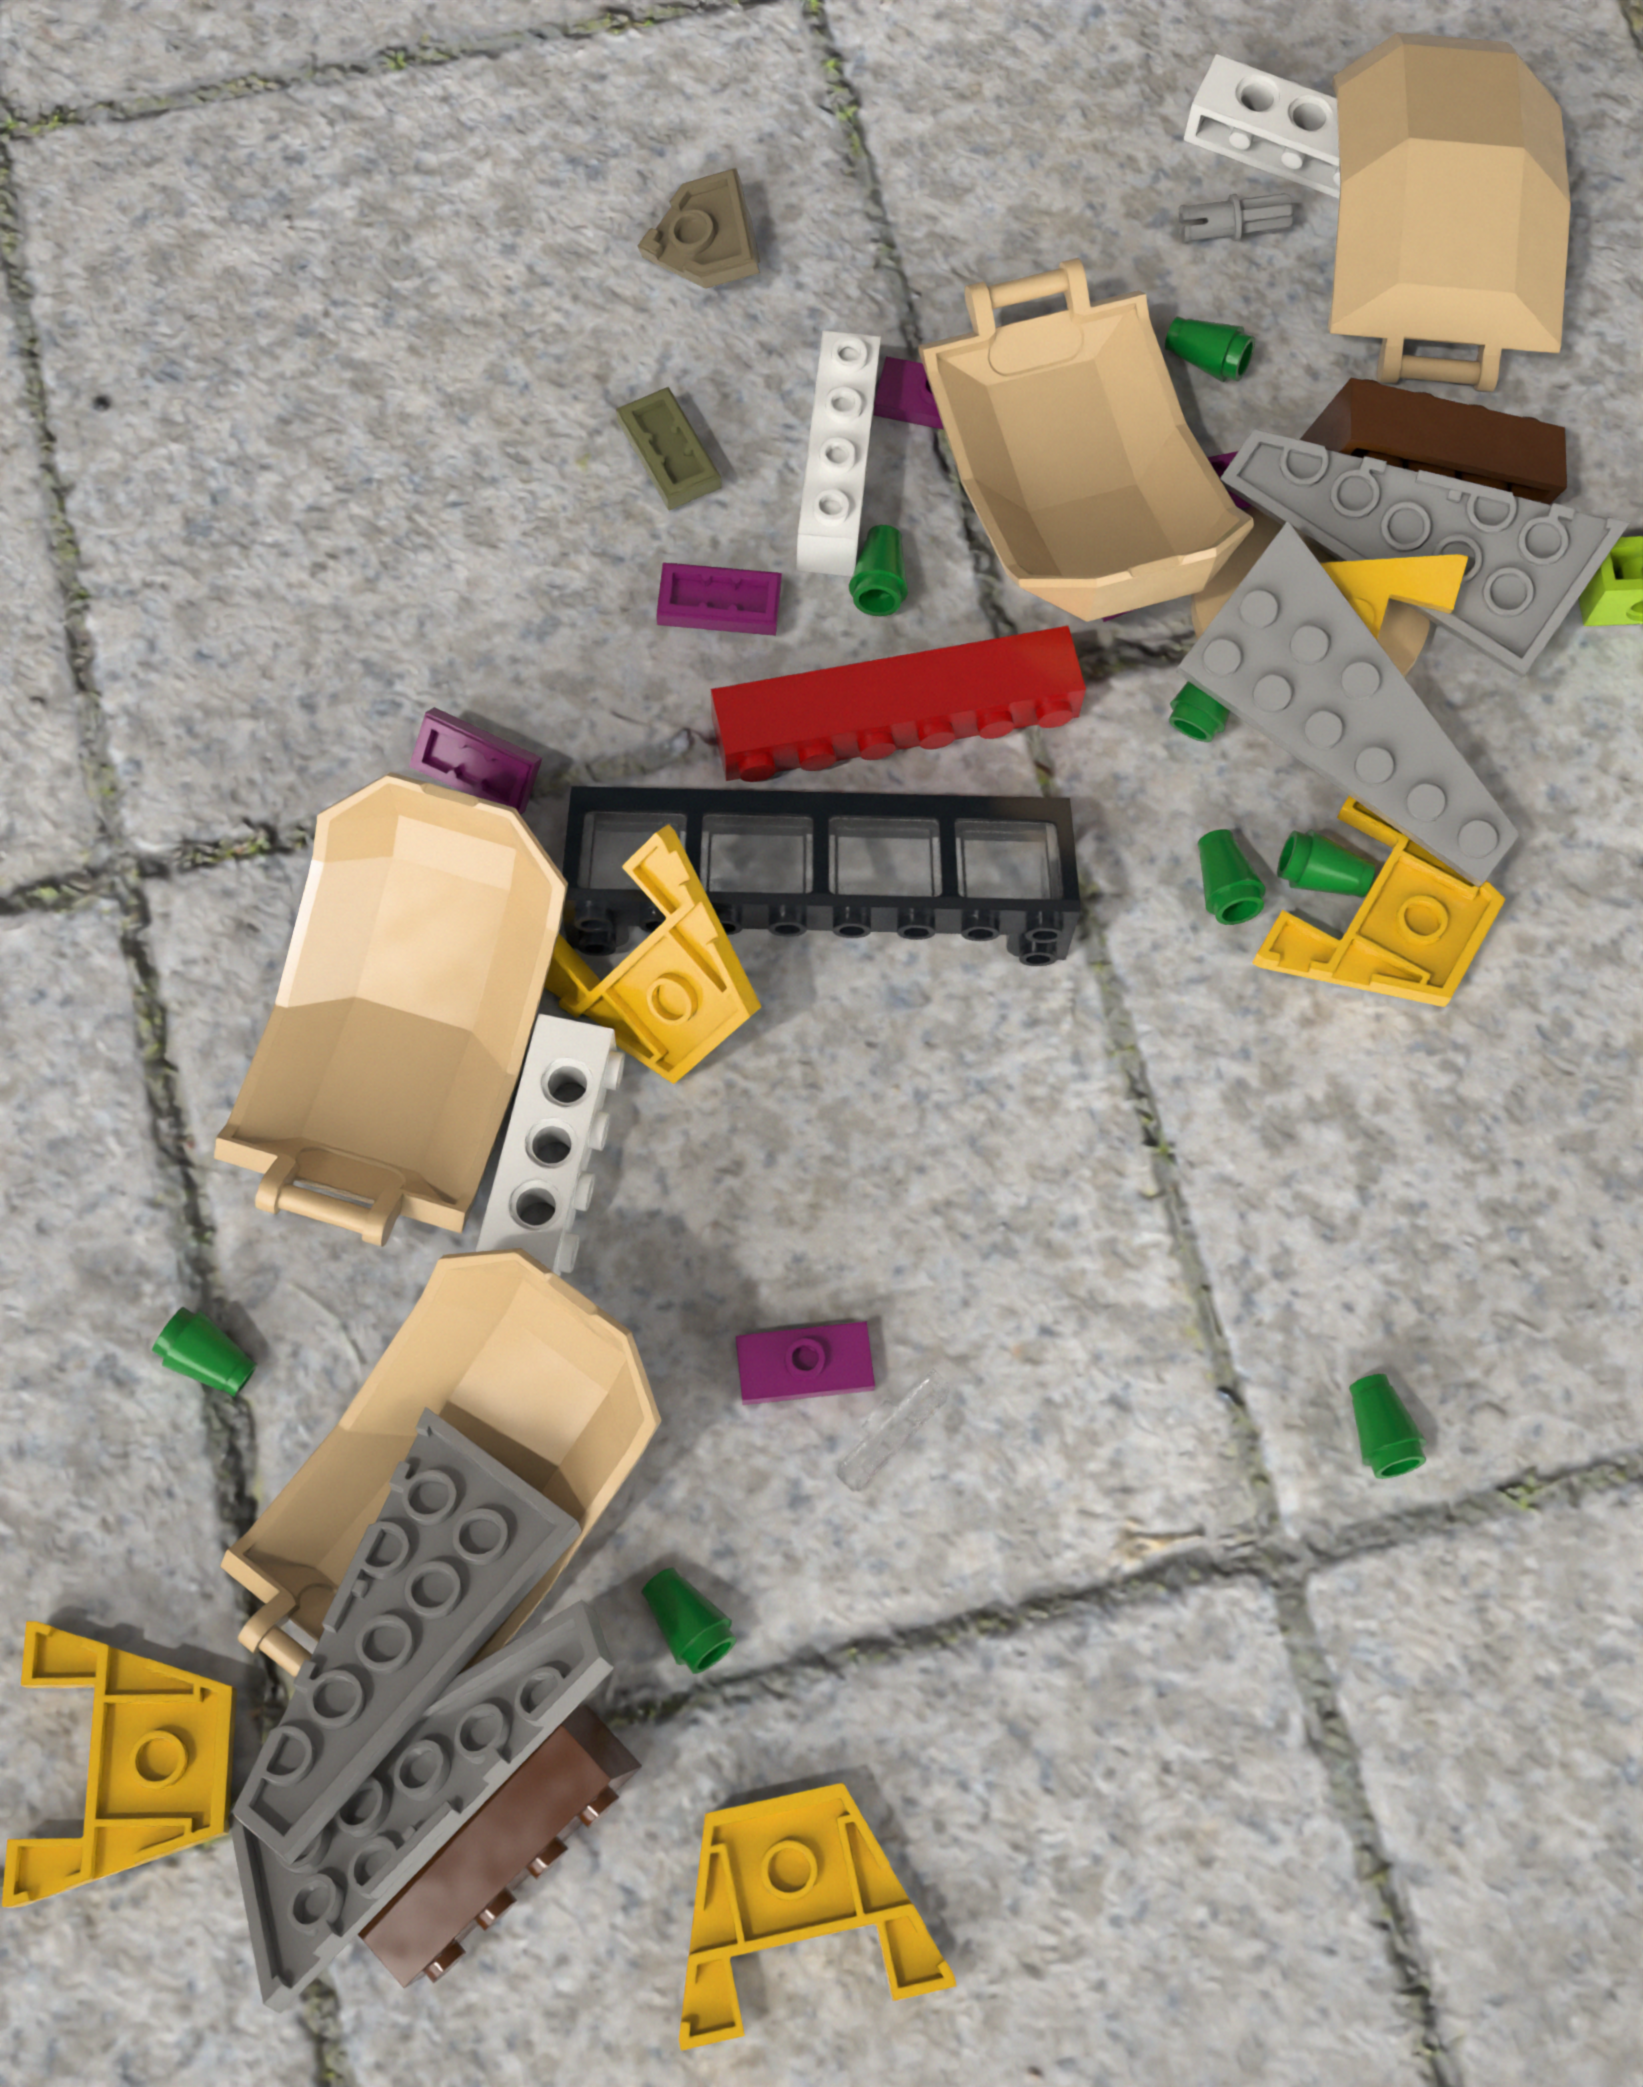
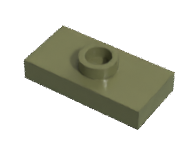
[616,387,721,510]

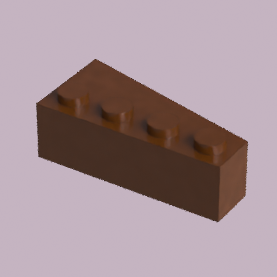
[1299,377,1567,505]
[358,1704,642,1988]

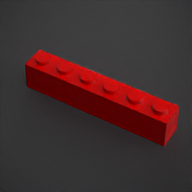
[711,626,1086,782]

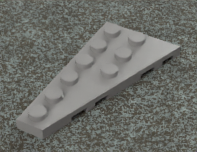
[1220,429,1630,678]
[1176,521,1520,888]
[232,1406,582,1866]
[228,1599,614,2014]

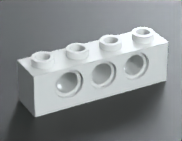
[1184,54,1340,198]
[796,330,881,577]
[475,1013,625,1277]

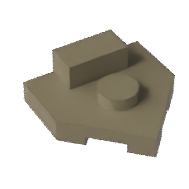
[637,168,760,289]

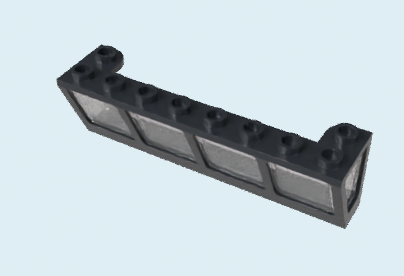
[562,786,1080,966]

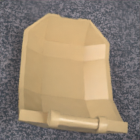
[1327,32,1571,392]
[918,258,1254,622]
[214,772,568,1247]
[220,1248,661,1678]

